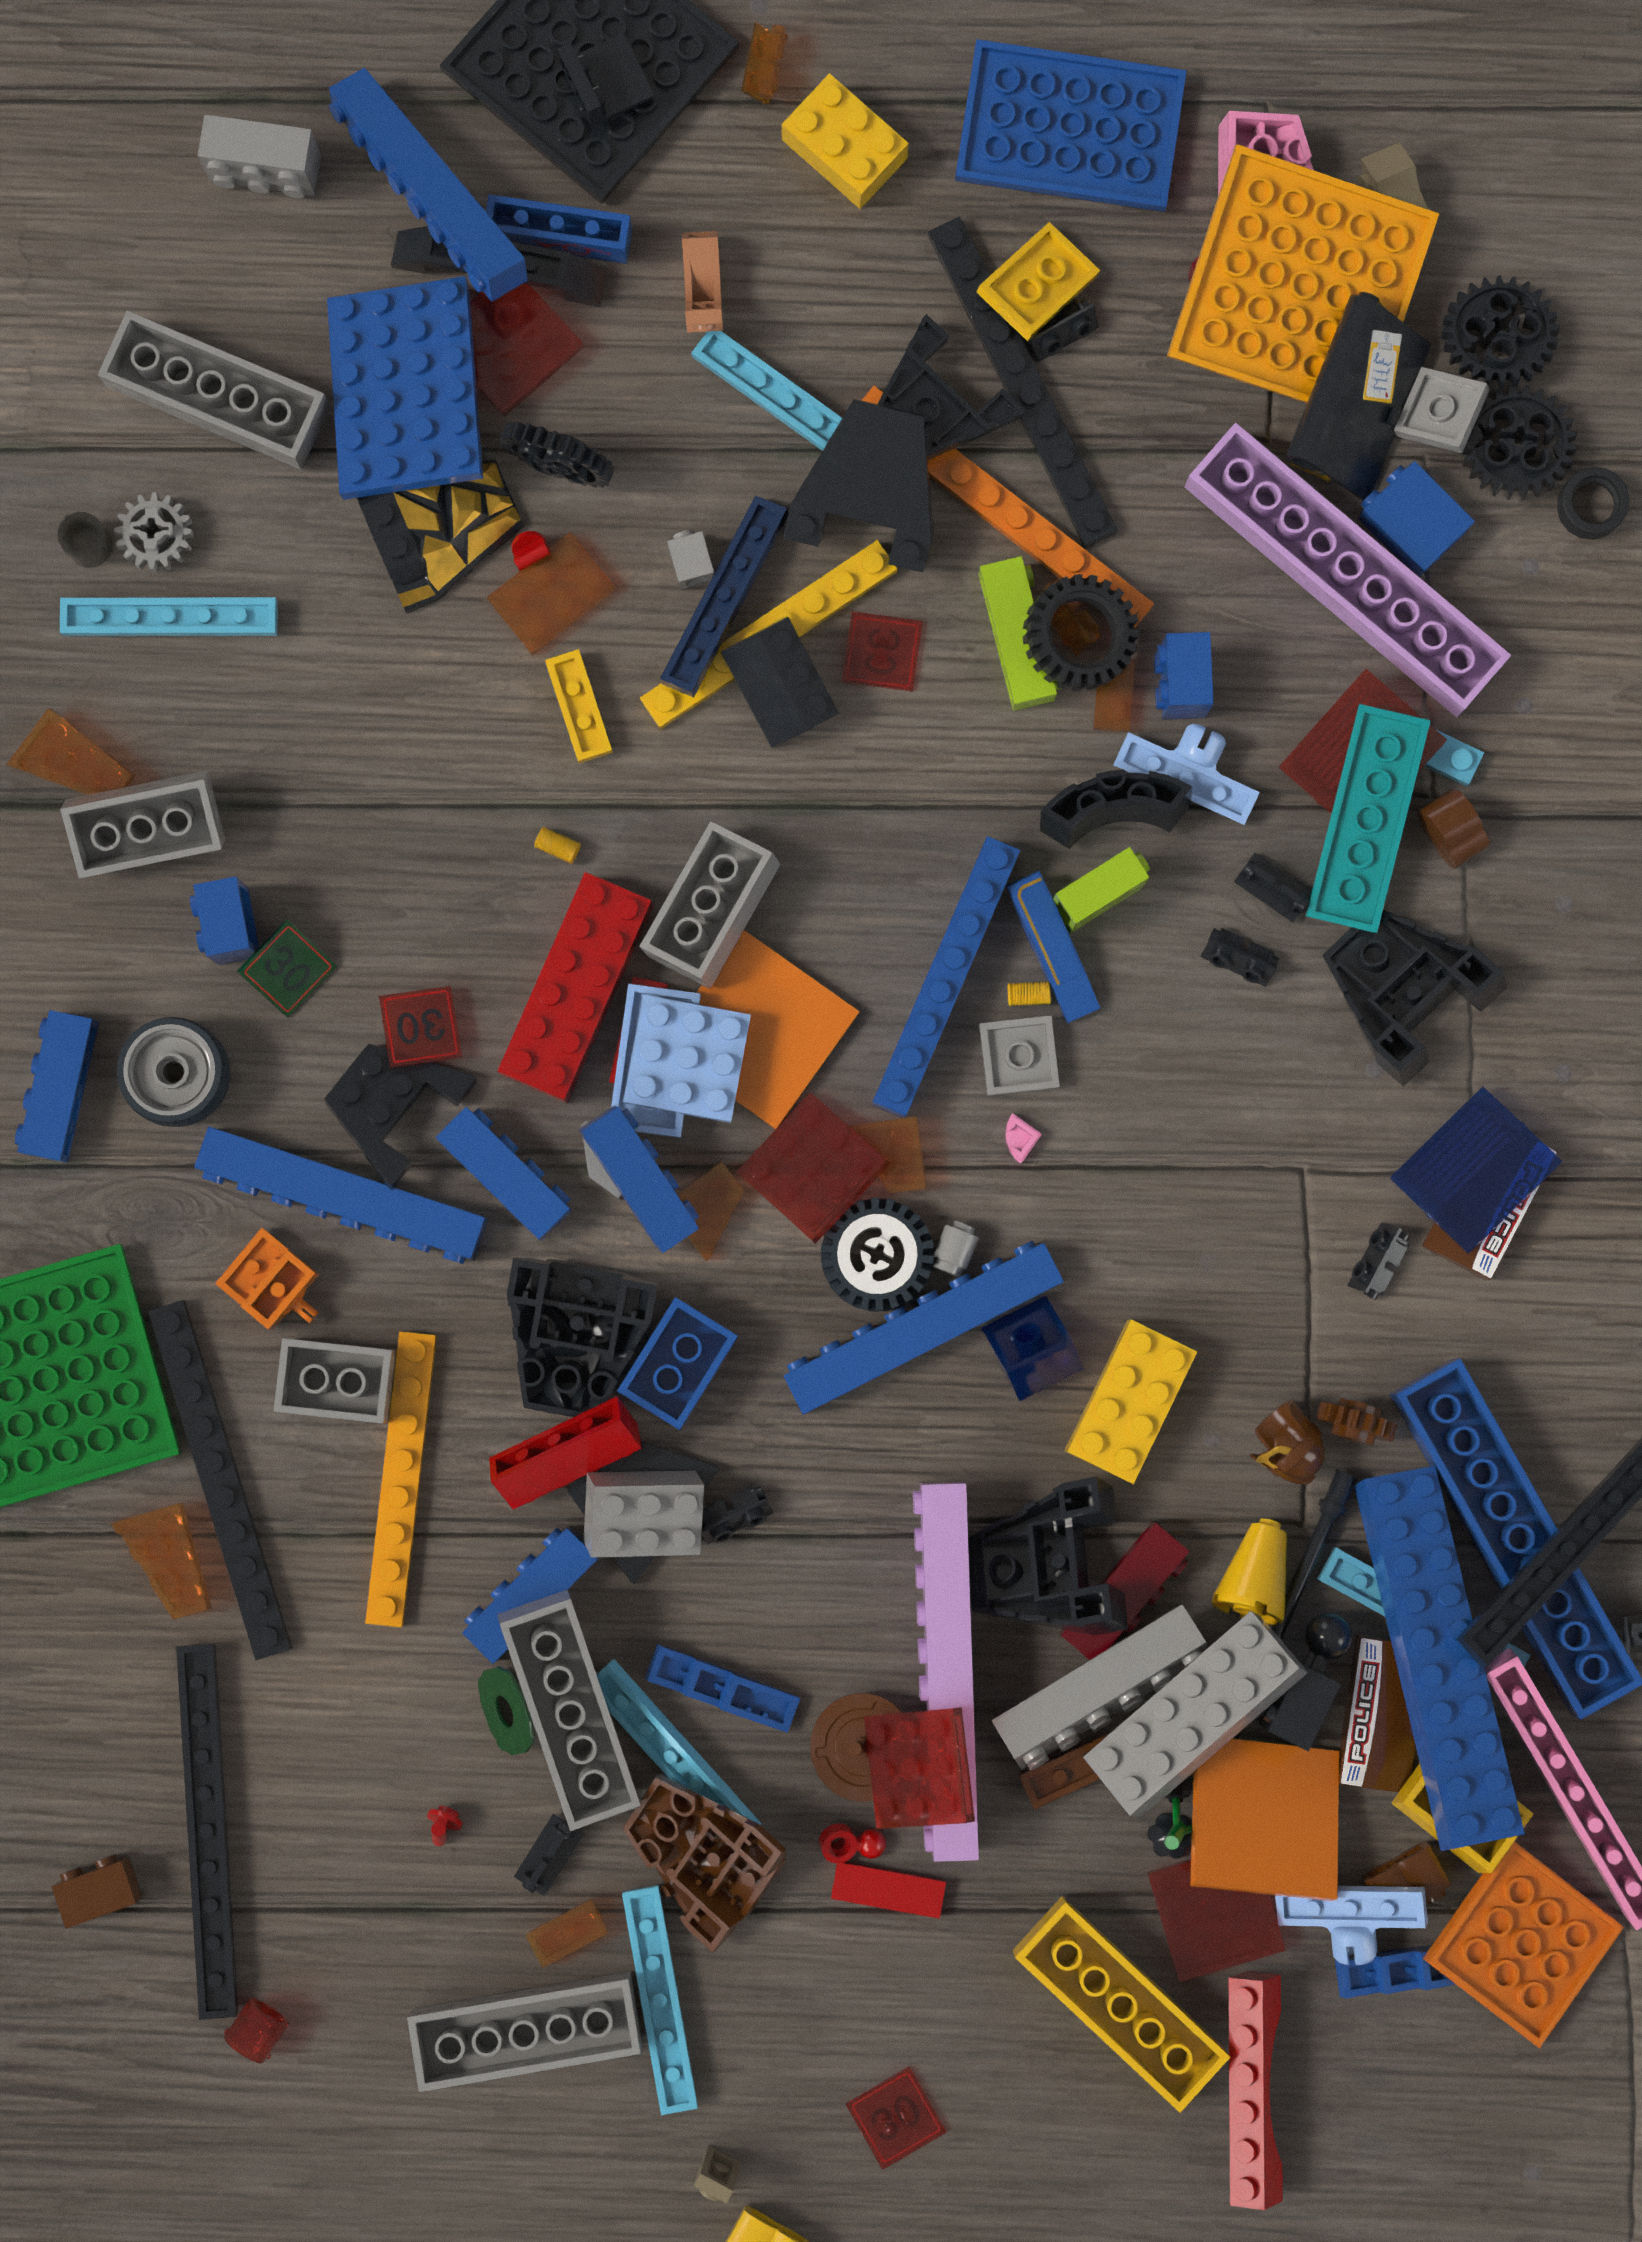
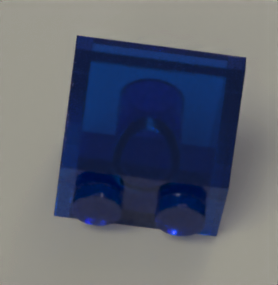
[981,1296,1085,1402]

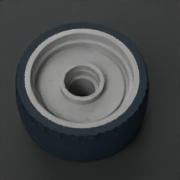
[117,1017,231,1127]

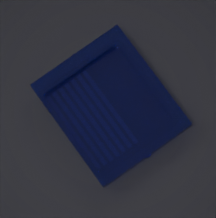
[1390,1087,1563,1254]

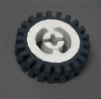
[821,1197,934,1312]

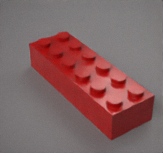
[497,872,653,1103]

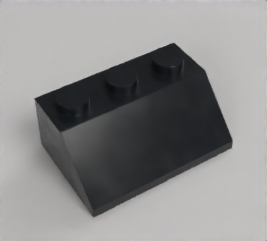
[720,617,839,747]

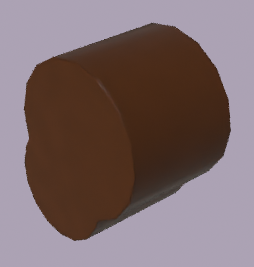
[1417,788,1490,869]

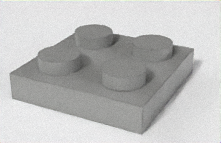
[1394,367,1490,453]
[979,1016,1060,1096]

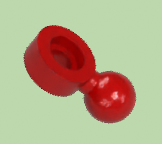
[818,1823,886,1864]

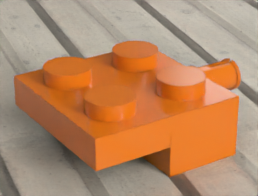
[215,1228,319,1330]

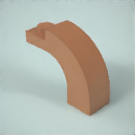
[682,231,723,333]

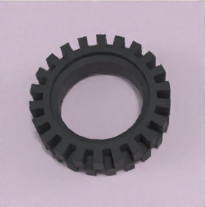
[1023,574,1140,692]

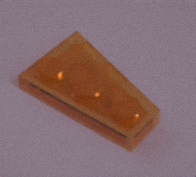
[6,708,136,795]
[110,1502,212,1620]

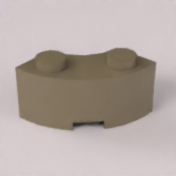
[1358,142,1432,239]

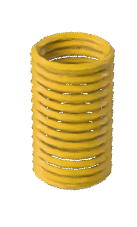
[534,826,581,864]
[1007,981,1051,1006]

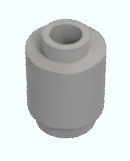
[933,1221,979,1277]

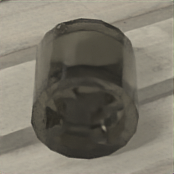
[57,512,113,568]

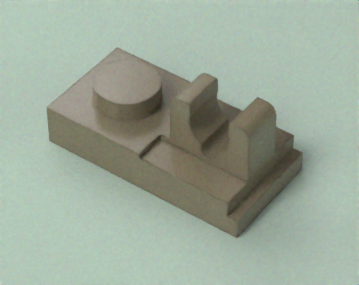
[694,2145,741,2204]

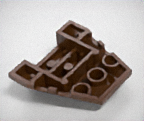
[623,1774,786,1953]

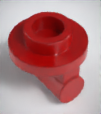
[511,531,552,571]
[427,1806,463,1847]

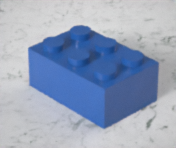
[617,1297,739,1430]

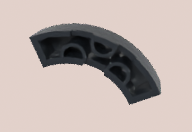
[1040,769,1192,849]

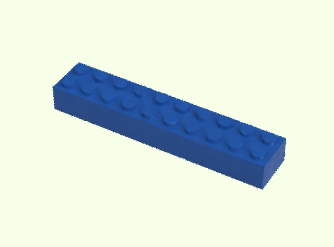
[1389,1358,1642,1720]
[1354,1466,1525,1851]

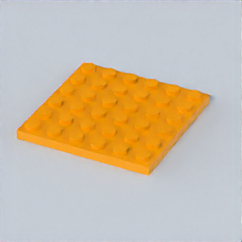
[1167,144,1439,404]

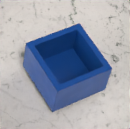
[1154,632,1213,720]
[190,876,259,965]

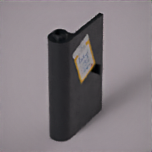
[1285,292,1431,501]

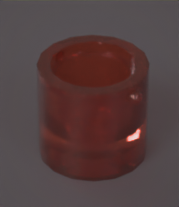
[224,1998,289,2064]

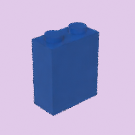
[1358,461,1475,578]

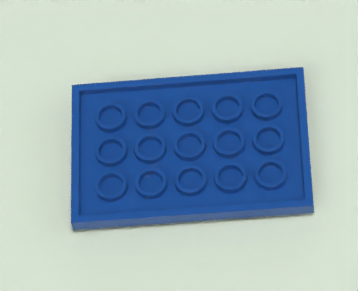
[955,39,1187,212]
[327,276,484,500]

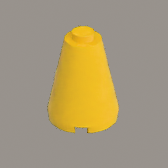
[1211,1518,1287,1625]

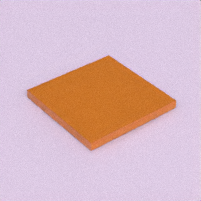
[696,930,860,1130]
[1190,1739,1339,1901]
[1423,1841,1624,2048]

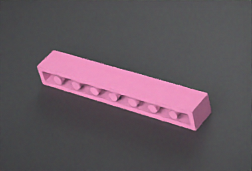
[1484,1648,1642,1930]

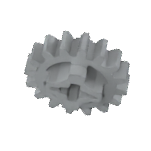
[114,492,195,573]

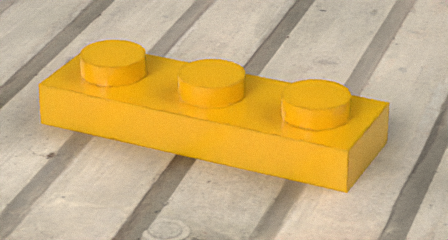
[545,649,613,764]

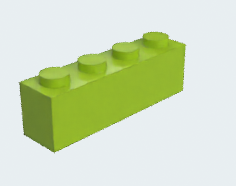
[978,556,1061,711]

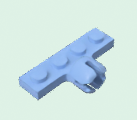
[1113,724,1260,825]
[1275,1886,1428,1965]

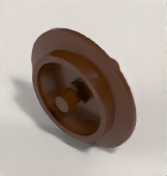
[810,1693,915,1802]

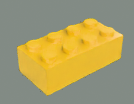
[1064,1319,1197,1484]

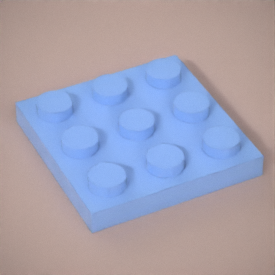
[623,995,751,1123]

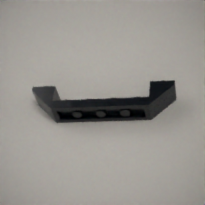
[391,226,607,307]

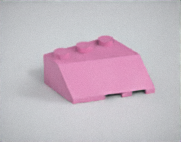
[1218,111,1314,196]

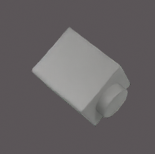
[667,530,714,590]

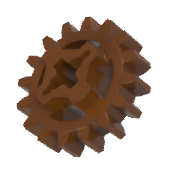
[1316,1398,1398,1446]

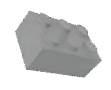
[198,114,321,198]
[273,1338,397,1423]
[584,1471,704,1557]

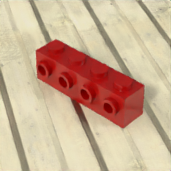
[489,1397,642,1510]

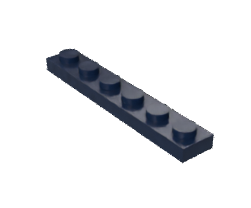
[660,495,789,698]

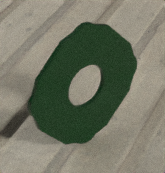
[478,1666,535,1755]

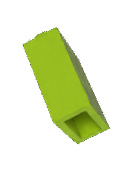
[1053,847,1150,934]

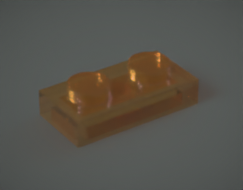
[1093,656,1135,733]
[525,1898,609,1968]

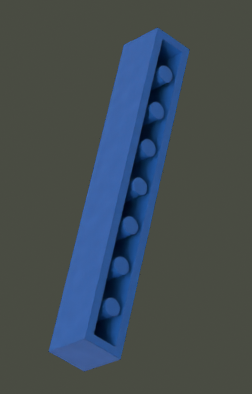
[329,67,528,302]
[872,836,1020,1119]
[194,1126,488,1264]
[783,1240,1064,1415]

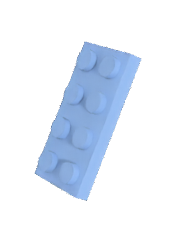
[611,984,701,1138]

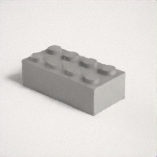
[60,770,225,879]
[639,821,781,989]

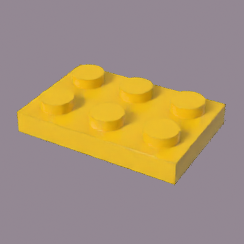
[976,222,1101,341]

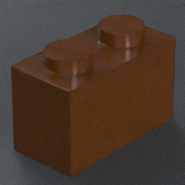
[51,1854,143,1929]

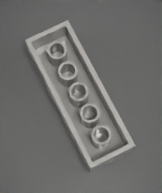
[98,311,330,470]
[497,1589,641,1831]
[992,1604,1208,1770]
[1083,1611,1308,1818]
[407,1971,643,2092]

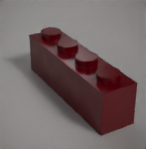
[1059,1521,1190,1660]

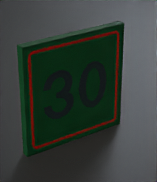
[237,919,337,1018]

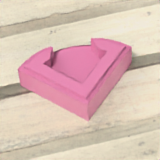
[1005,1113,1042,1164]

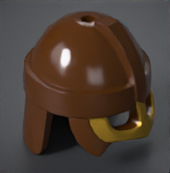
[1249,1399,1325,1485]

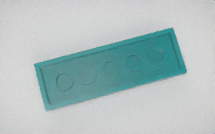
[1306,704,1431,933]

